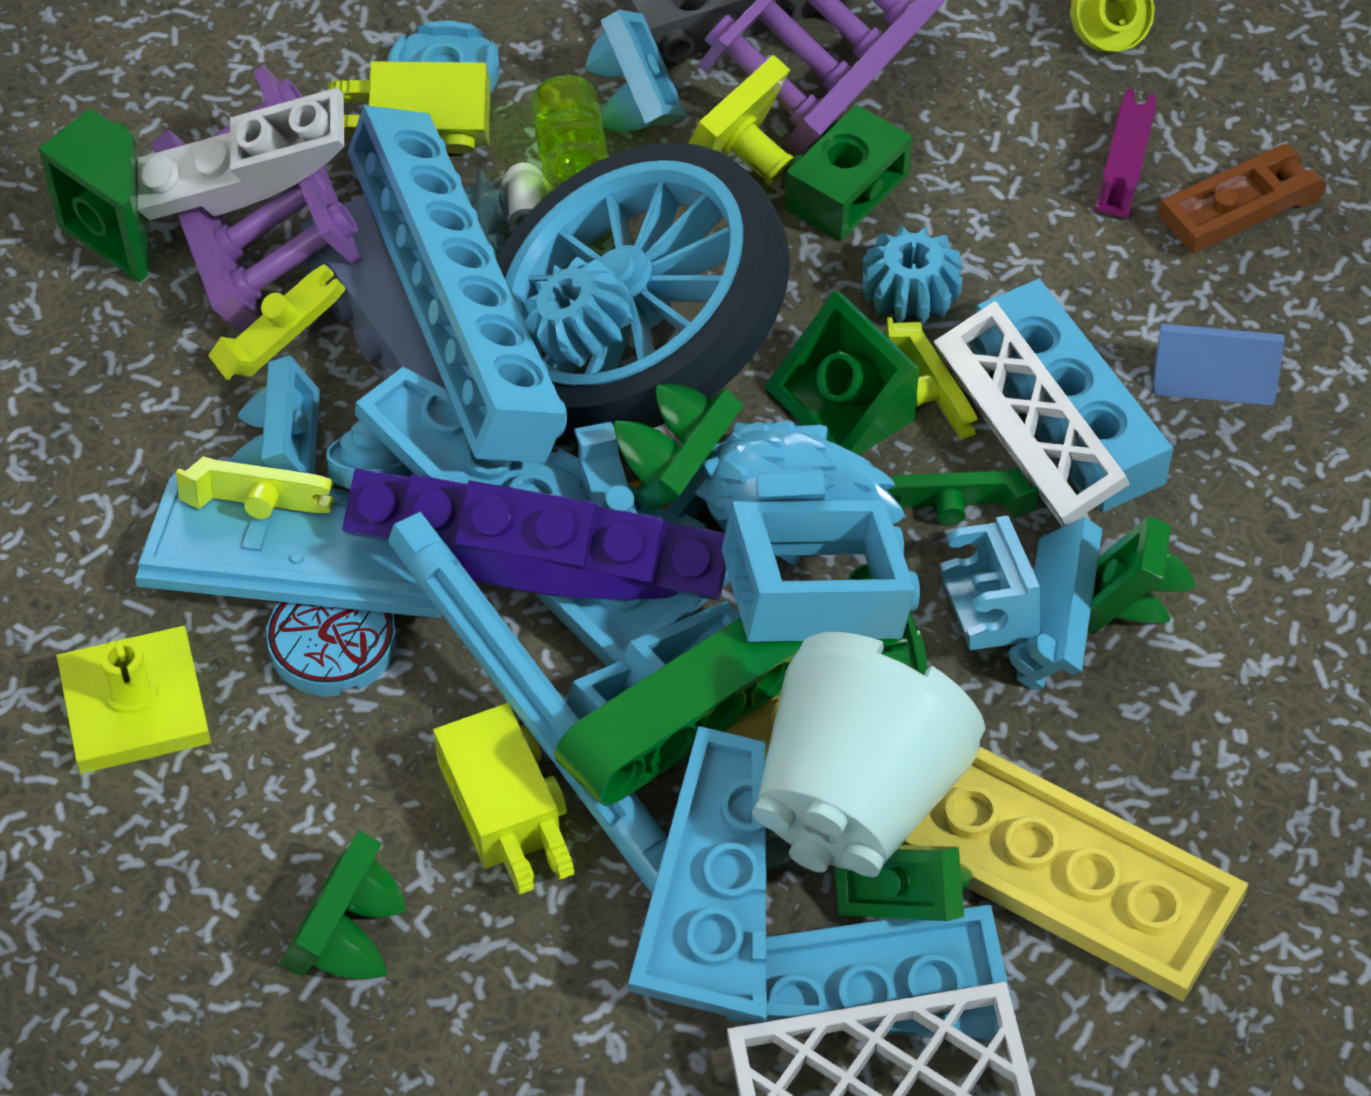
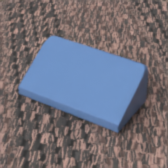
[1153,324,1285,405]

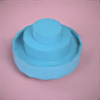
[327,422,414,489]

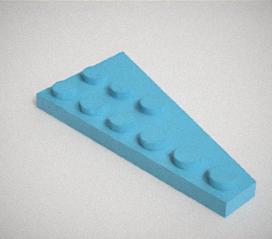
[354,367,730,666]

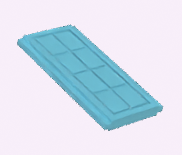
[135,473,442,618]

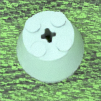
[752,632,985,877]

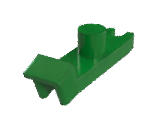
[887,467,1039,525]

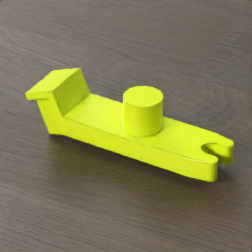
[208,264,345,380]
[886,318,977,440]
[176,456,335,519]

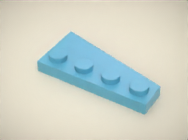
[628,726,767,1024]

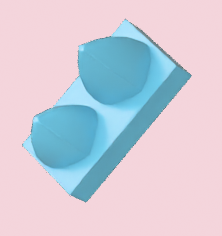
[585,10,687,132]
[227,355,320,474]

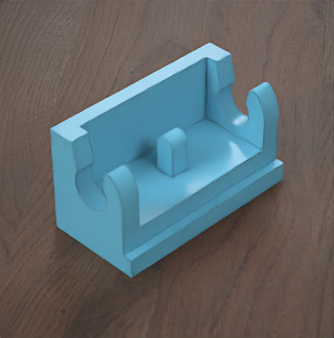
[940,516,1040,650]

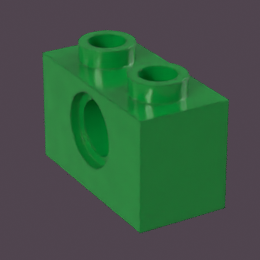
[783,104,913,242]

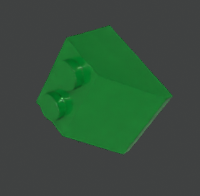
[38,108,149,283]

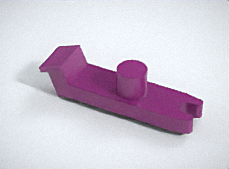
[1094,89,1156,219]

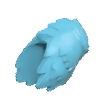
[694,420,905,566]

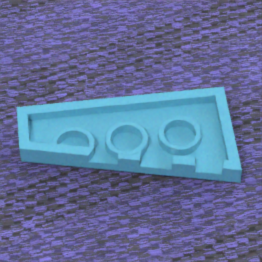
[726,905,1014,1043]

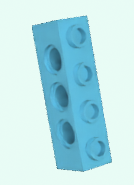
[971,278,1173,512]

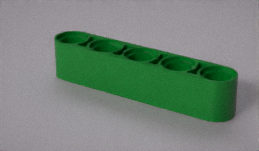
[554,617,803,806]

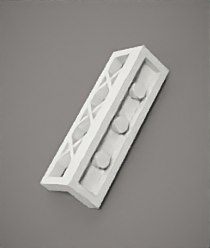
[934,301,1130,527]

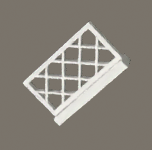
[727,982,1036,1096]

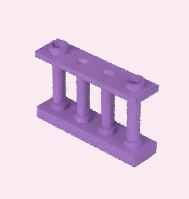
[698,0,946,156]
[151,65,362,332]

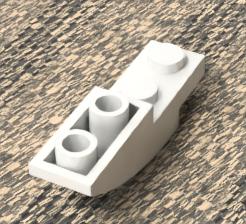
[137,87,345,220]

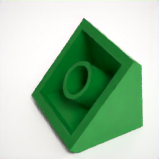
[764,291,919,455]

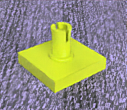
[689,55,794,186]
[56,625,211,774]

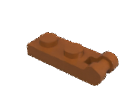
[1158,144,1326,254]

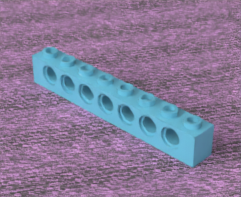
[347,105,567,463]

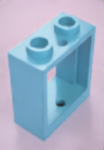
[721,500,920,642]

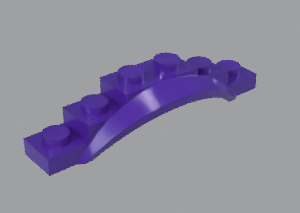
[342,468,727,601]

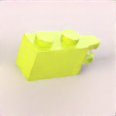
[328,61,491,154]
[433,703,575,894]

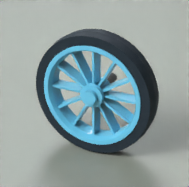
[496,143,790,436]

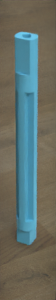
[388,512,668,894]

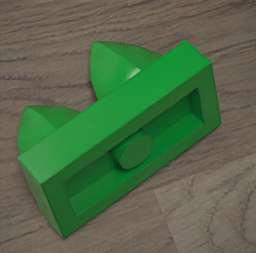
[613,384,744,513]
[1088,515,1196,635]
[278,830,406,979]
[835,845,973,921]

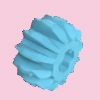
[862,225,963,326]
[524,256,634,367]

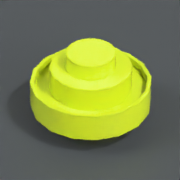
[1070,0,1155,53]

